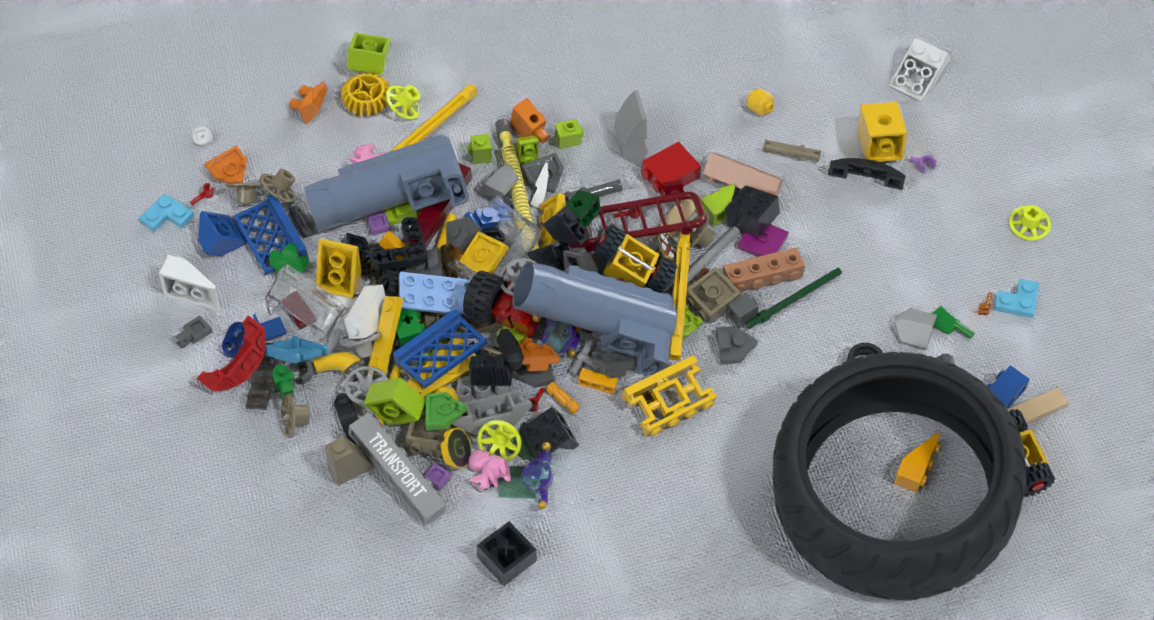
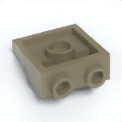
[686,267,742,323]
[406,412,453,458]

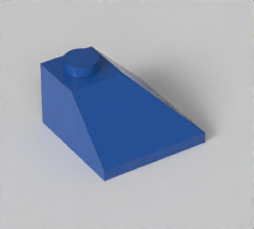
[198,211,247,257]

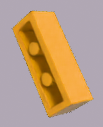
[378,231,417,260]
[578,368,618,395]

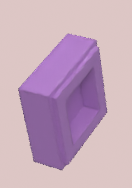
[367,212,391,236]
[423,463,452,491]

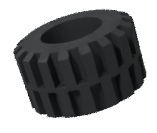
[463,270,508,325]

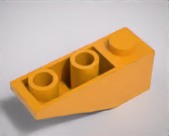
[894,433,942,493]

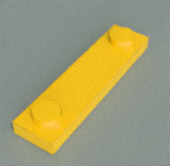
[367,296,403,376]

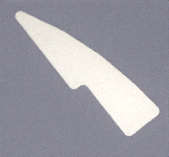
[530,162,548,208]

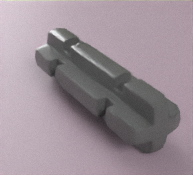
[289,205,313,238]

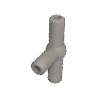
[570,340,599,375]

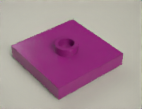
[737,224,789,257]

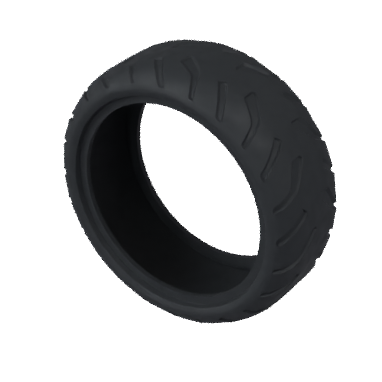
[773,352,1026,601]

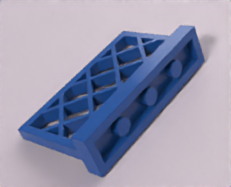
[233,194,309,275]
[393,308,487,389]

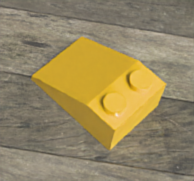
[315,238,361,298]

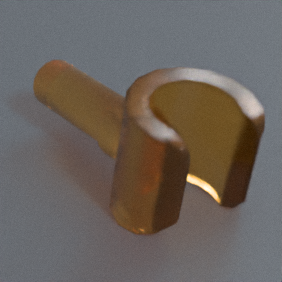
[449,247,464,262]
[978,292,993,315]

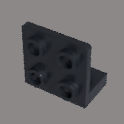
[519,407,579,458]

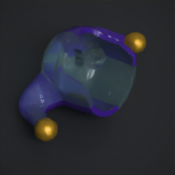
[532,315,580,358]
[521,442,554,510]

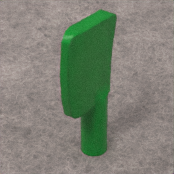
[932,306,975,339]

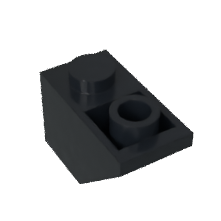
[542,206,590,246]

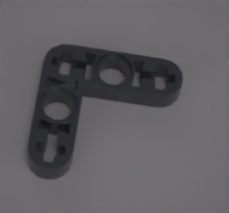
[370,217,427,270]

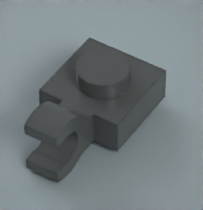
[175,315,212,349]

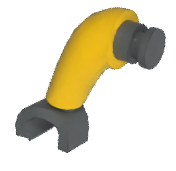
[289,351,366,384]

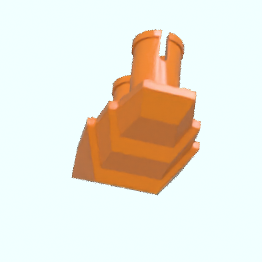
[289,81,328,124]

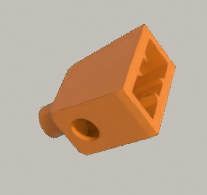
[510,98,550,144]

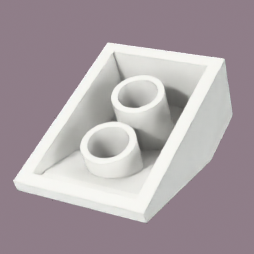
[159,255,220,312]

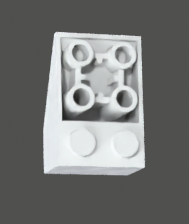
[889,37,950,102]

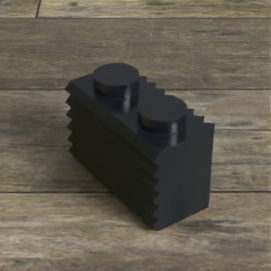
[469,354,513,387]

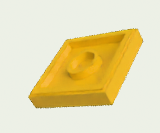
[457,231,509,274]

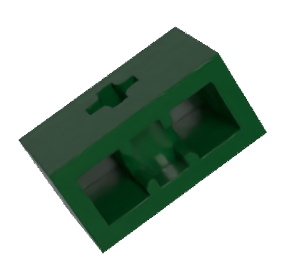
[562,190,601,229]

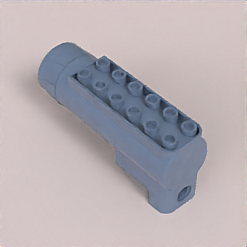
[304,135,469,232]
[513,261,677,375]

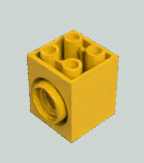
[857,102,907,162]

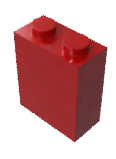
[641,141,701,196]

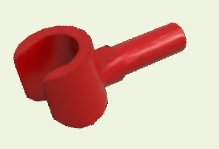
[190,183,214,206]
[614,208,640,219]
[528,388,545,412]

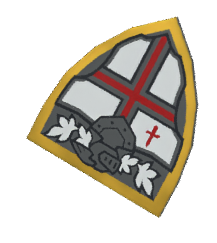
[655,224,677,262]

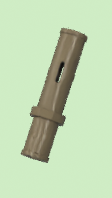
[763,139,821,162]

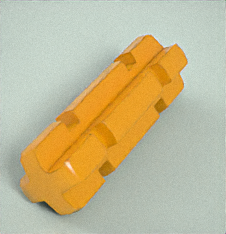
[547,382,580,414]

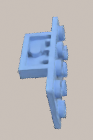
[399,272,470,316]

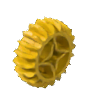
[341,71,392,117]

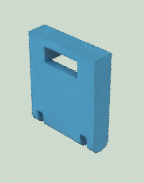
[266,336,328,364]

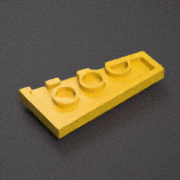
[407,332,476,399]

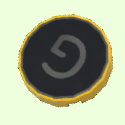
[441,428,472,470]

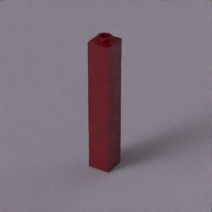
[402,163,472,255]

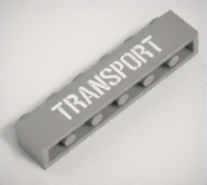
[348,412,446,526]

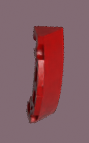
[196,315,266,391]

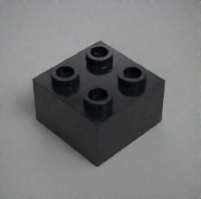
[725,185,780,237]
[477,521,537,586]

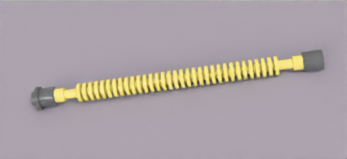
[495,119,539,259]

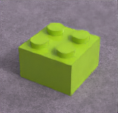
[347,32,391,75]
[363,377,426,427]

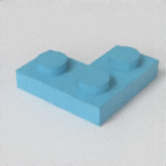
[139,193,194,232]
[994,279,1039,318]

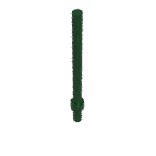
[745,267,842,329]

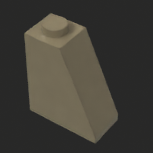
[325,436,375,486]

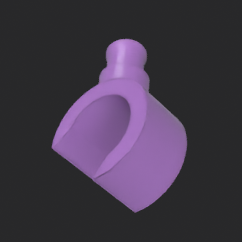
[909,155,936,173]

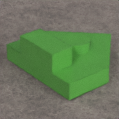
[425,392,467,431]

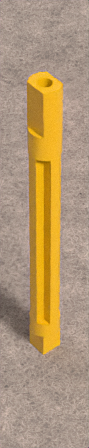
[389,84,477,152]
[669,232,691,361]

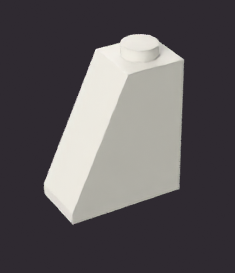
[344,285,385,339]

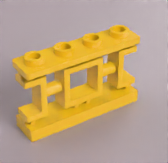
[621,355,718,437]

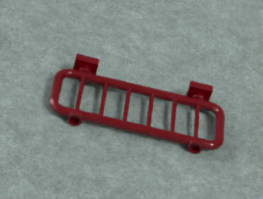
[567,179,706,252]

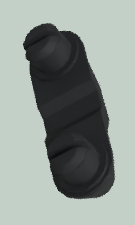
[497,329,524,370]
[334,393,359,445]

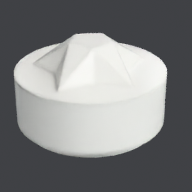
[192,127,213,146]

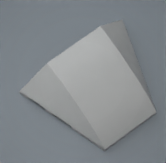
[614,90,647,168]
[453,376,532,435]

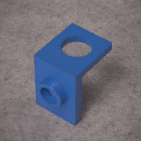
[253,314,287,341]

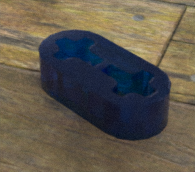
[222,322,245,358]

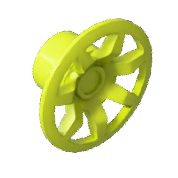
[386,85,420,120]
[1009,205,1051,241]
[478,420,521,461]

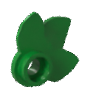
[269,243,309,281]

